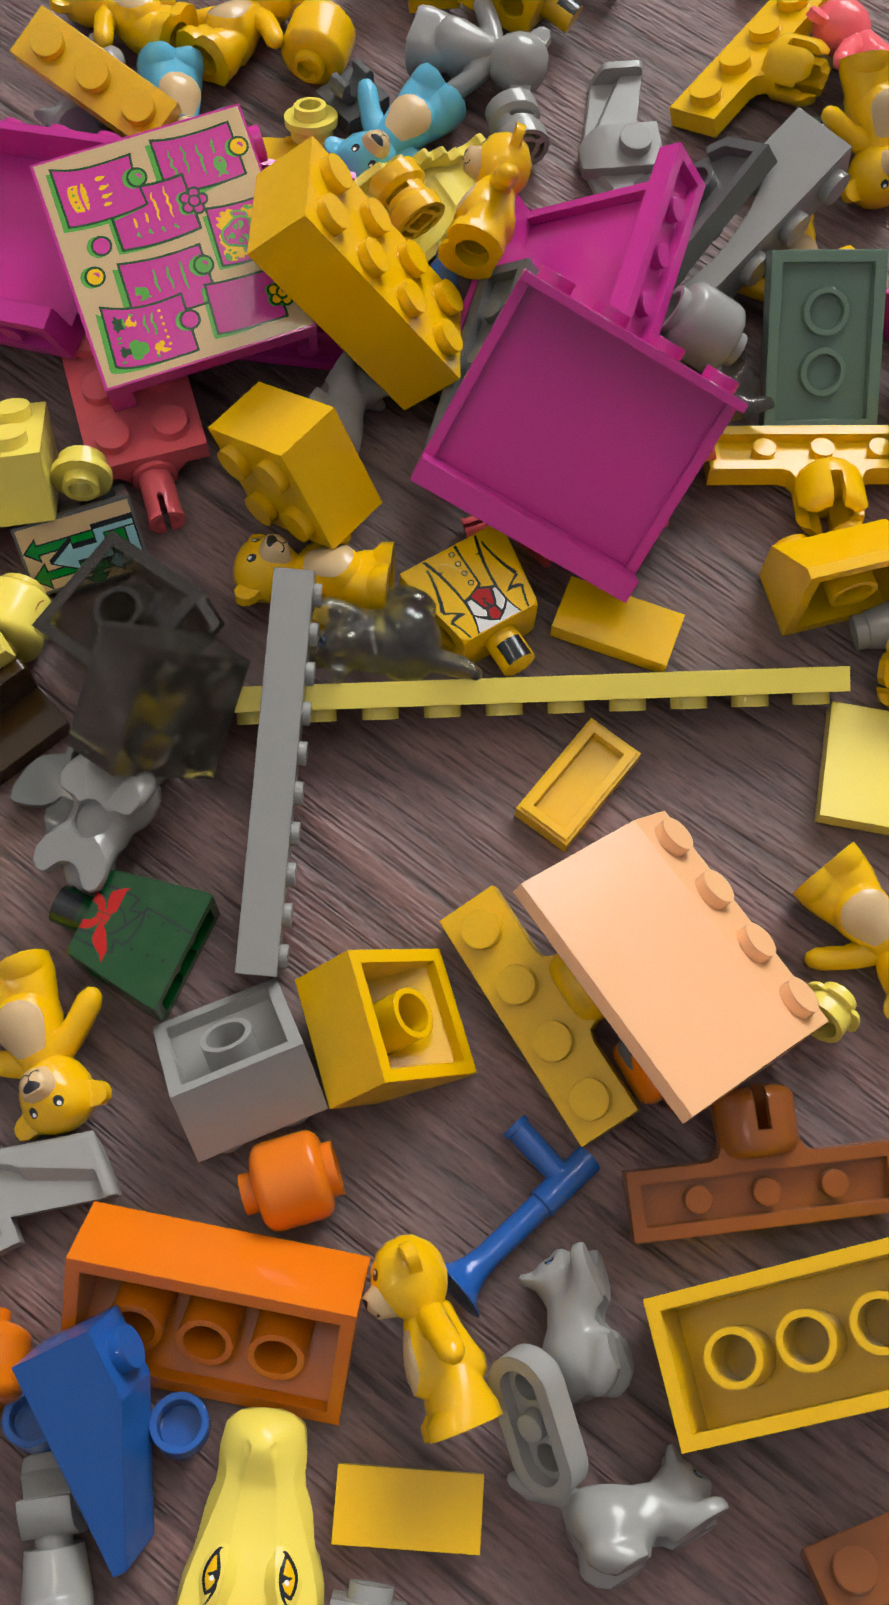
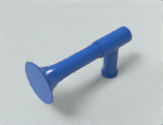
[445,1114,600,1318]

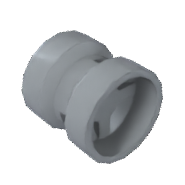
[485,88,550,166]

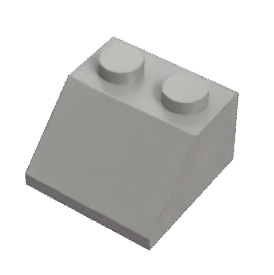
[152,977,328,1163]

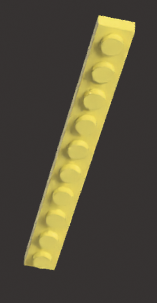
[220,666,850,725]

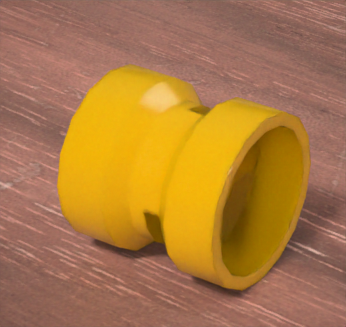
[369,156,445,240]

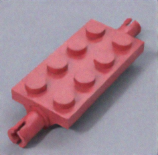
[61,333,210,533]

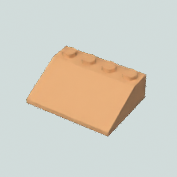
[513,811,829,1124]

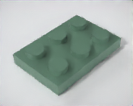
[758,249,889,426]

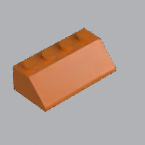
[61,1201,371,1426]

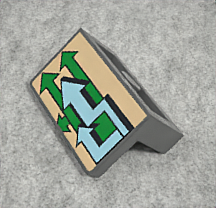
[10,483,150,595]

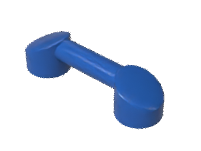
[2,1392,211,1461]

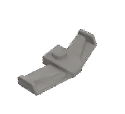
[577,60,662,195]
[0,1130,123,1256]

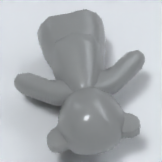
[405,0,551,98]

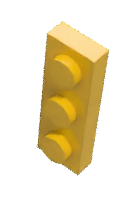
[10,5,182,138]

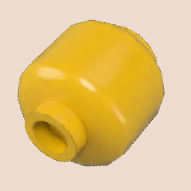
[281,0,356,85]

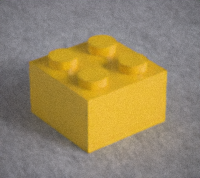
[208,382,383,550]

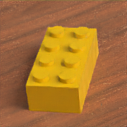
[247,136,463,411]
[643,1237,889,1454]

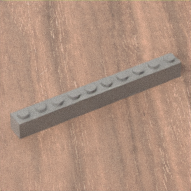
[235,567,323,977]

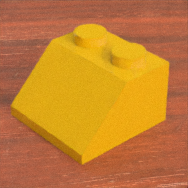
[759,519,889,636]
[295,949,477,1109]

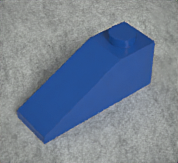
[12,1305,154,1578]

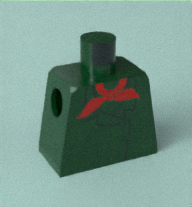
[49,870,220,1023]

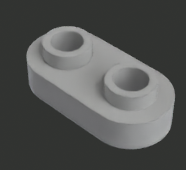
[488,1343,589,1502]

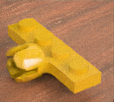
[669,0,831,138]
[703,425,889,536]
[439,885,642,1147]

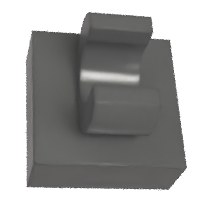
[315,58,390,137]

